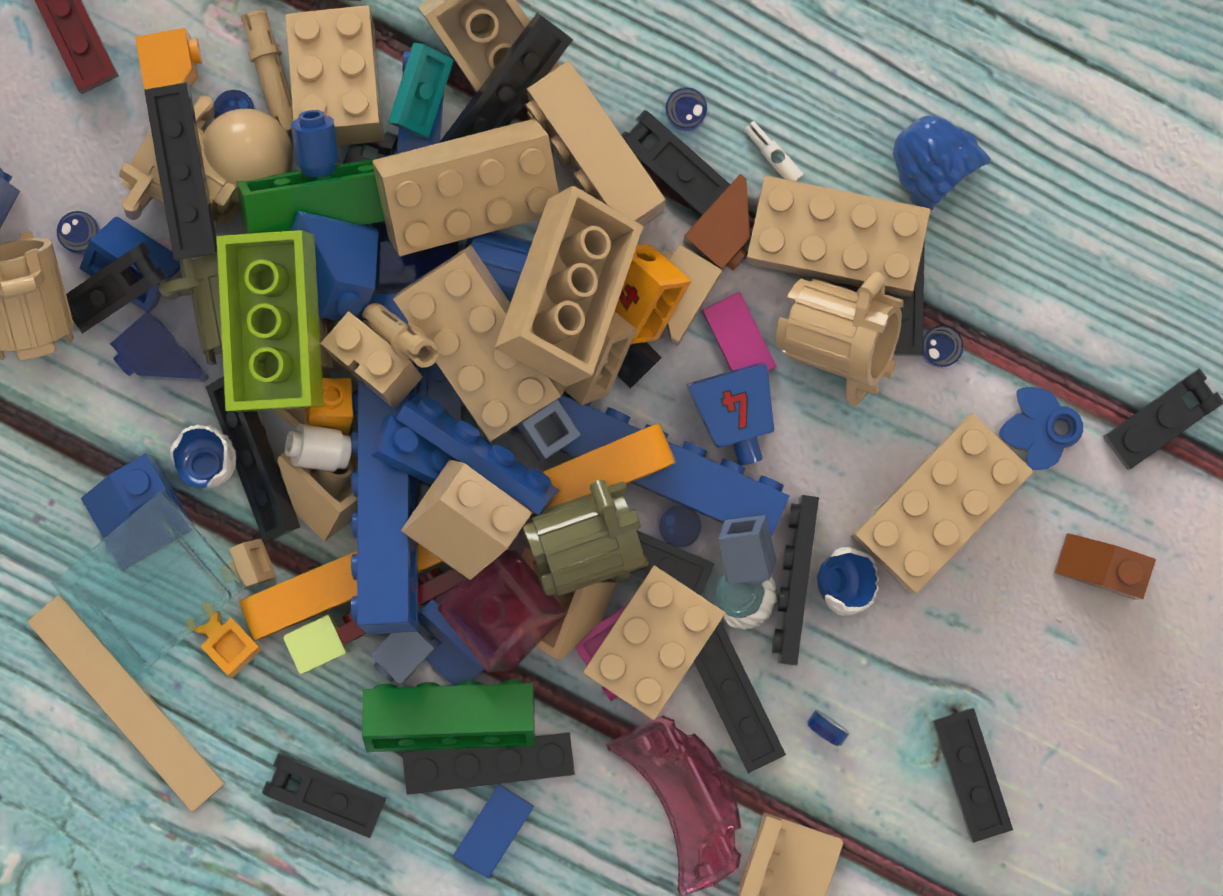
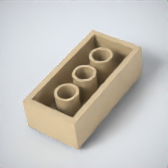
[525,61,666,227]
[372,118,559,256]
[747,175,931,298]
[495,185,643,387]
[393,245,566,442]
[851,413,1034,594]

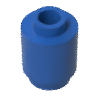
[291,110,339,177]

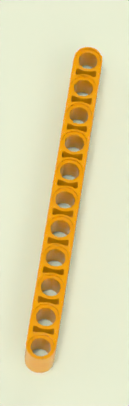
[239,423,676,641]

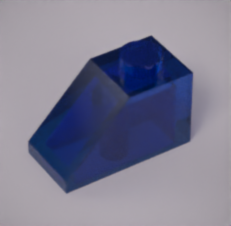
[110,311,209,383]

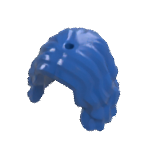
[893,115,991,211]

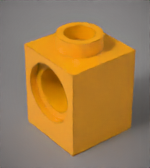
[305,378,353,435]

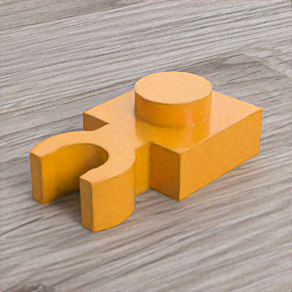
[186,602,262,679]

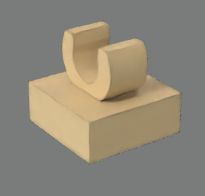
[220,538,277,588]

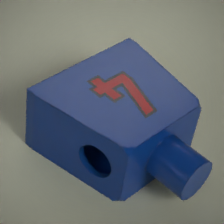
[686,362,774,466]

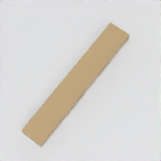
[27,594,226,812]

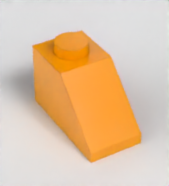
[135,28,203,90]

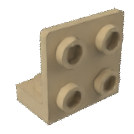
[737,812,843,896]

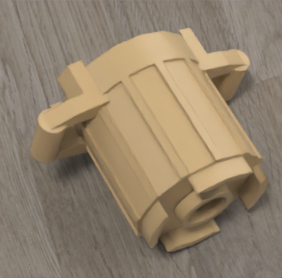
[119,96,240,234]
[0,231,74,360]
[775,272,904,406]

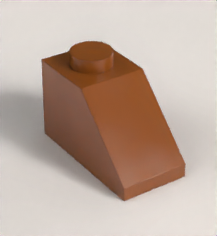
[683,174,750,272]
[1054,533,1156,600]

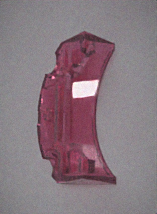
[605,715,741,896]

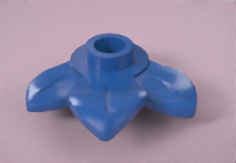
[999,387,1083,470]

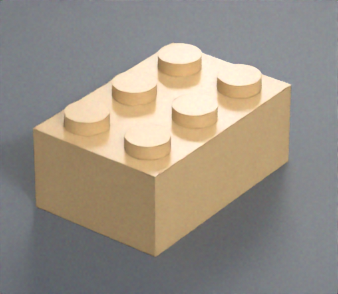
[285,5,384,146]
[583,565,726,721]

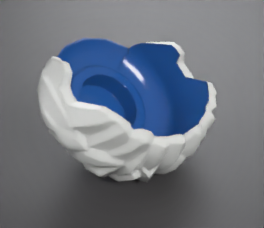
[170,424,237,488]
[817,547,879,616]

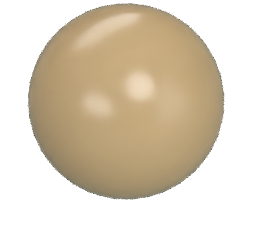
[202,109,293,203]

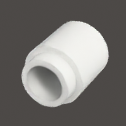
[285,424,352,472]

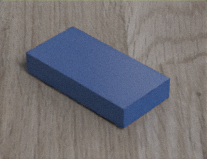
[453,784,534,878]

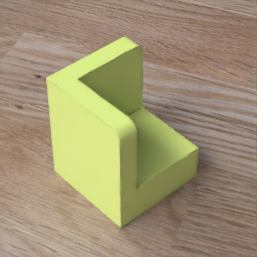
[283,614,350,675]

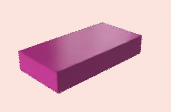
[702,292,777,371]

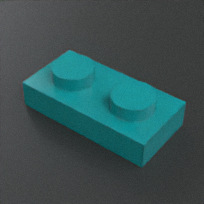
[388,43,454,138]

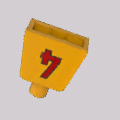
[615,244,692,344]

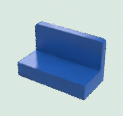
[79,217,181,314]
[418,599,496,686]

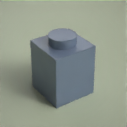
[516,399,581,460]
[717,515,777,586]
[370,620,442,684]

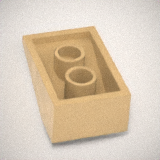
[417,0,560,92]

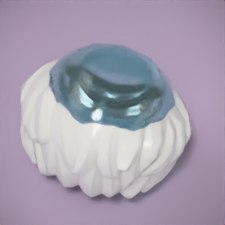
[715,573,778,630]

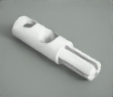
[744,121,804,182]

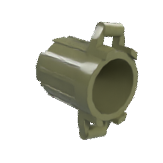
[159,254,223,365]
[522,480,649,597]

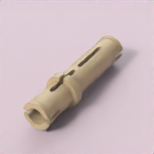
[241,9,293,135]
[362,303,439,367]

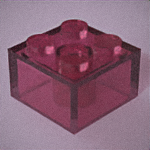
[437,550,567,672]

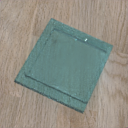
[51,489,246,679]

